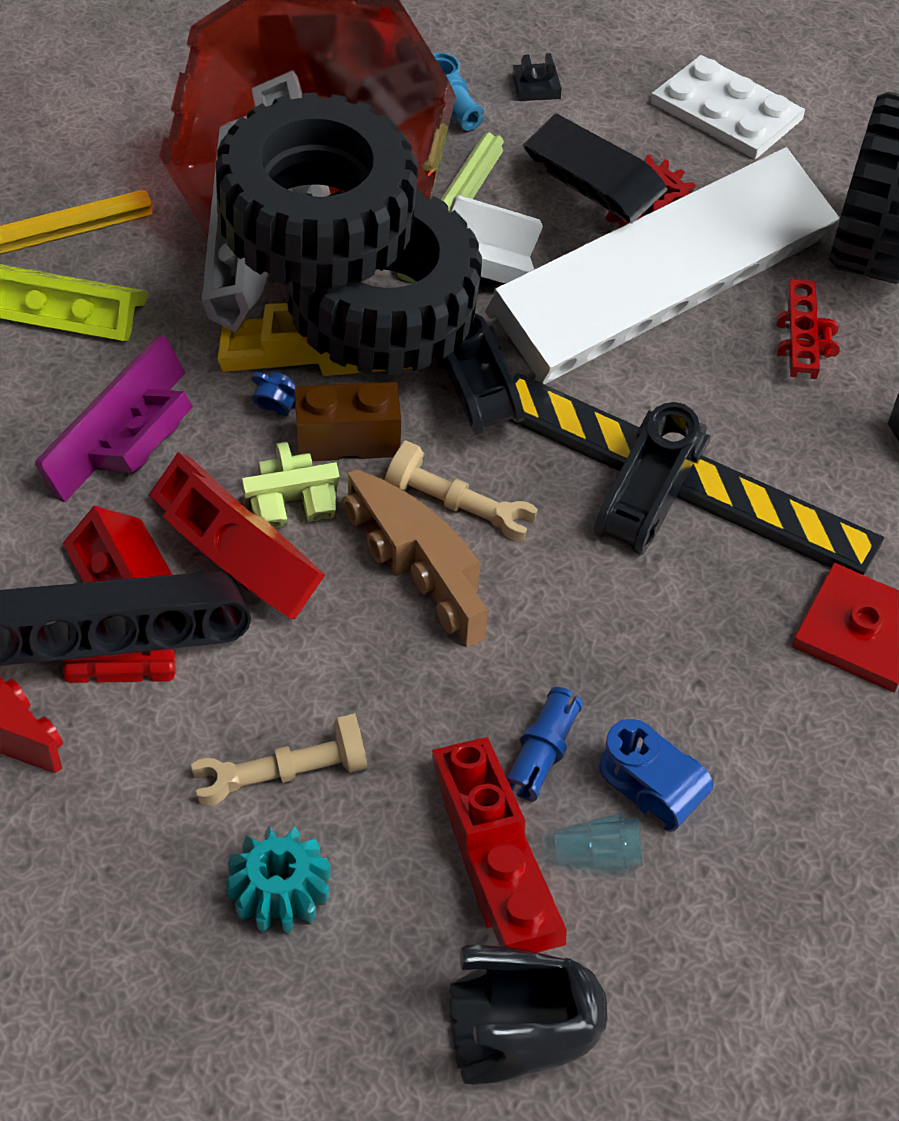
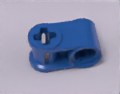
[599,719,714,832]

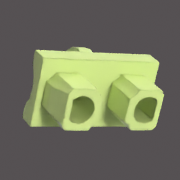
[241,442,340,528]

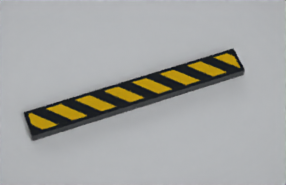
[509,372,884,576]

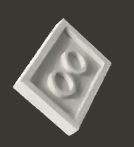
[650,55,805,159]

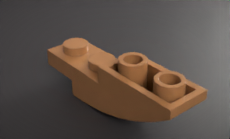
[343,469,488,647]

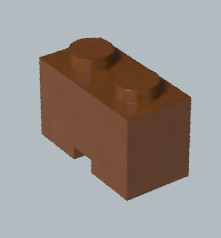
[295,382,401,461]

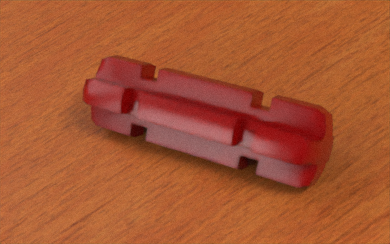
[63,649,176,683]

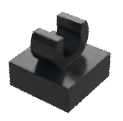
[512,53,562,101]

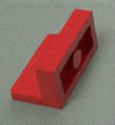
[63,506,173,619]

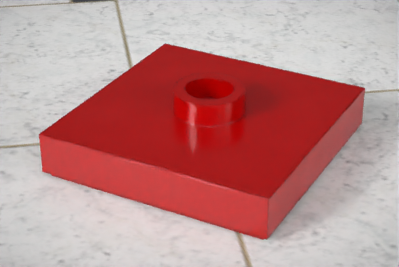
[792,563,899,693]

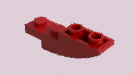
[149,452,325,620]
[432,737,567,953]

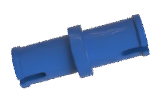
[506,687,583,802]

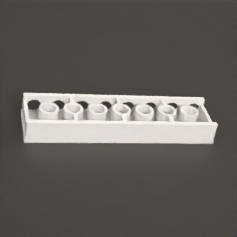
[485,147,840,384]

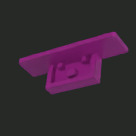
[35,336,193,502]

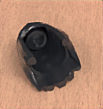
[450,945,608,1085]

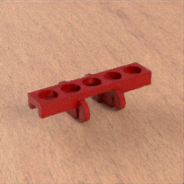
[776,279,840,379]

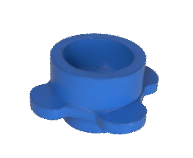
[251,372,296,416]

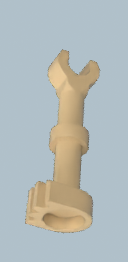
[385,440,538,542]
[191,713,368,805]

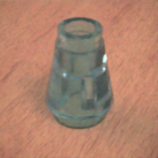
[555,812,643,873]

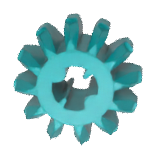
[226,825,331,935]

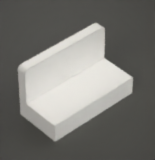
[449,195,543,284]

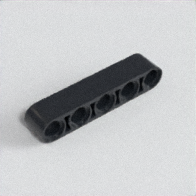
[523,113,667,224]
[0,571,251,666]

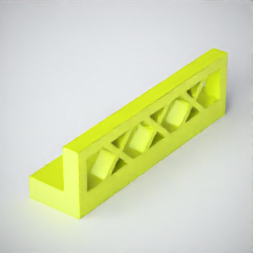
[0,264,148,341]

